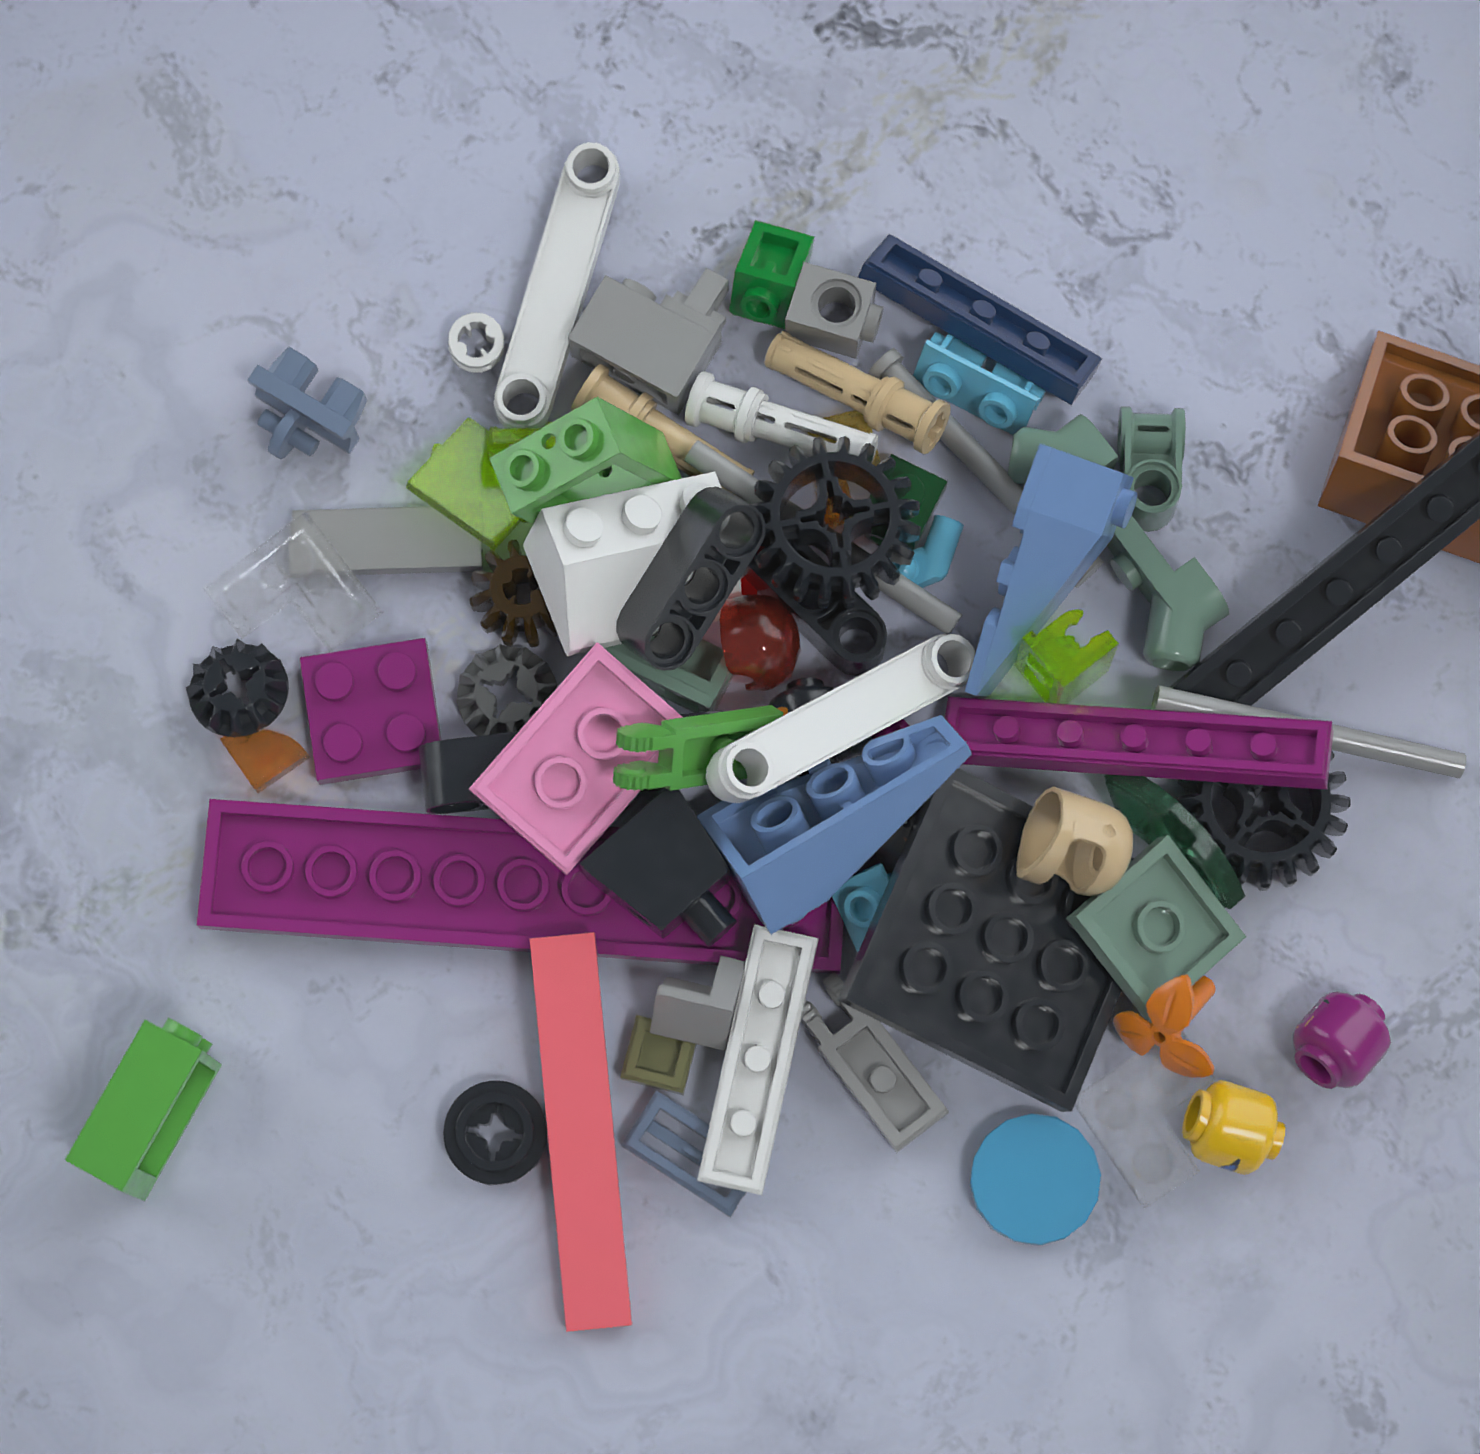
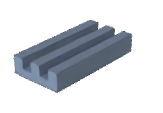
[621,1091,747,1218]

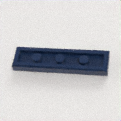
[857,234,1102,405]

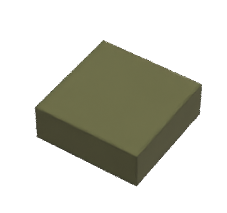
[620,1015,697,1095]

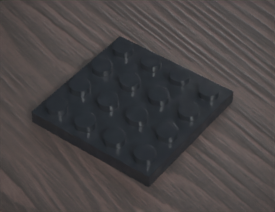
[837,768,1134,1112]

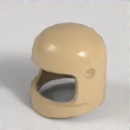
[1017,786,1133,896]

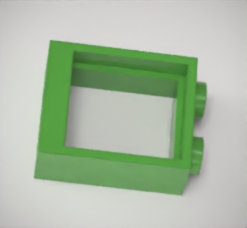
[490,397,682,524]
[65,1018,222,1201]

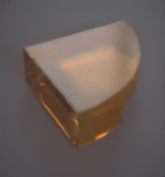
[220,729,310,794]

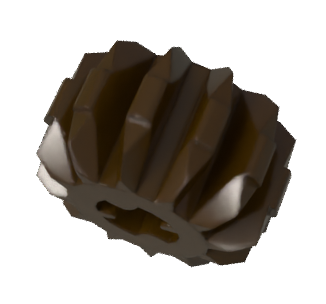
[470,540,558,648]

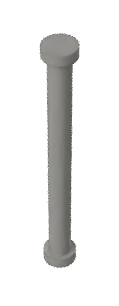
[868,348,1103,588]

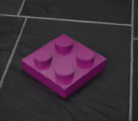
[300,638,441,785]

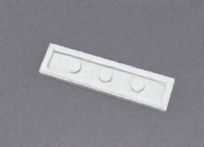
[697,925,818,1195]

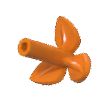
[1113,974,1216,1078]

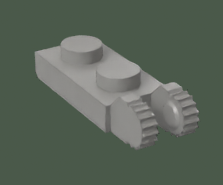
[801,972,949,1153]

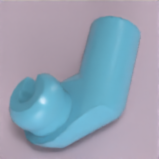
[893,515,964,588]

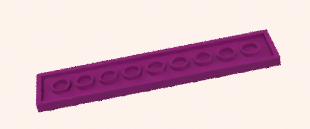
[196,799,844,974]

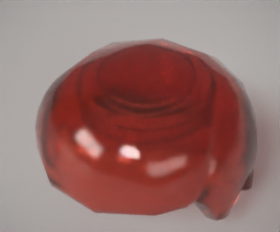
[719,594,801,691]

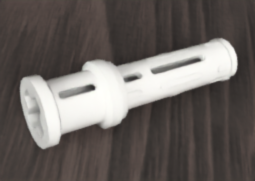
[685,371,879,463]

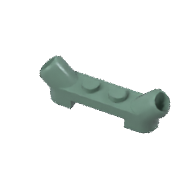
[1008,414,1229,671]

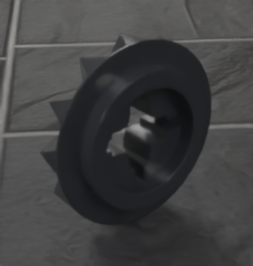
[186,638,289,737]
[443,1080,548,1185]

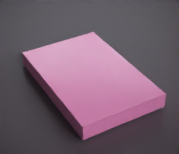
[468,642,683,875]

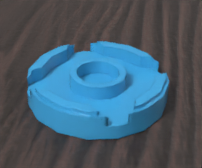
[970,1114,1101,1246]

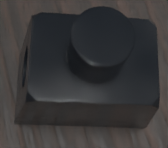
[580,788,737,947]

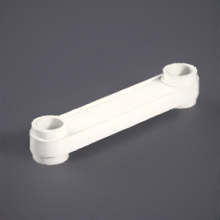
[494,142,620,435]
[706,633,975,803]

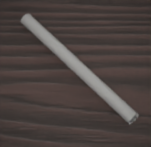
[684,440,962,635]
[1152,685,1466,778]

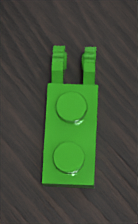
[613,705,783,791]

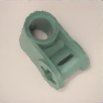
[1117,406,1186,532]

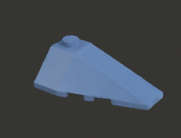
[965,443,1137,697]
[697,715,972,935]

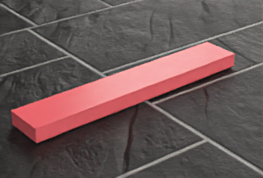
[530,932,632,1332]

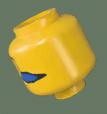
[1182,1080,1286,1175]

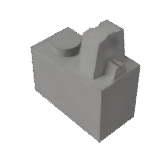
[568,268,729,415]

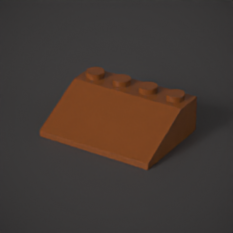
[1317,330,1480,564]

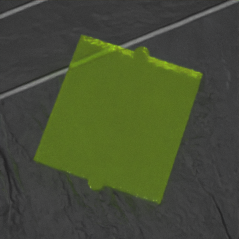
[406,417,528,551]

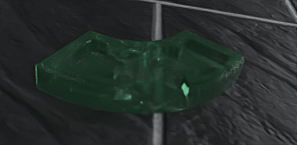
[1104,774,1245,910]

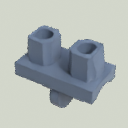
[247,347,367,459]

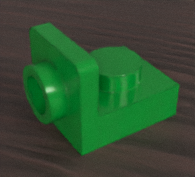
[729,220,815,329]

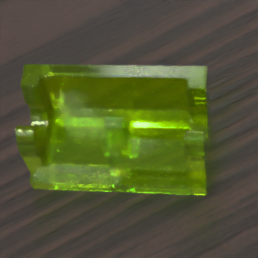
[1014,609,1119,705]

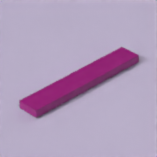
[945,697,1333,790]

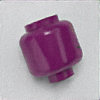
[1292,991,1391,1089]

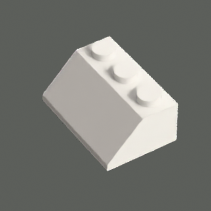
[523,471,742,656]

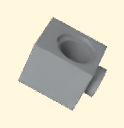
[785,262,884,359]

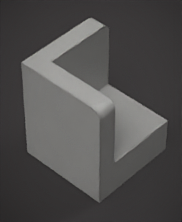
[650,956,746,1051]

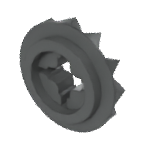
[456,644,557,736]

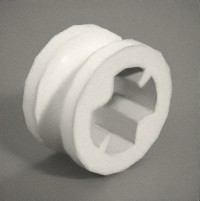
[448,313,504,373]

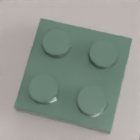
[1067,835,1247,1020]

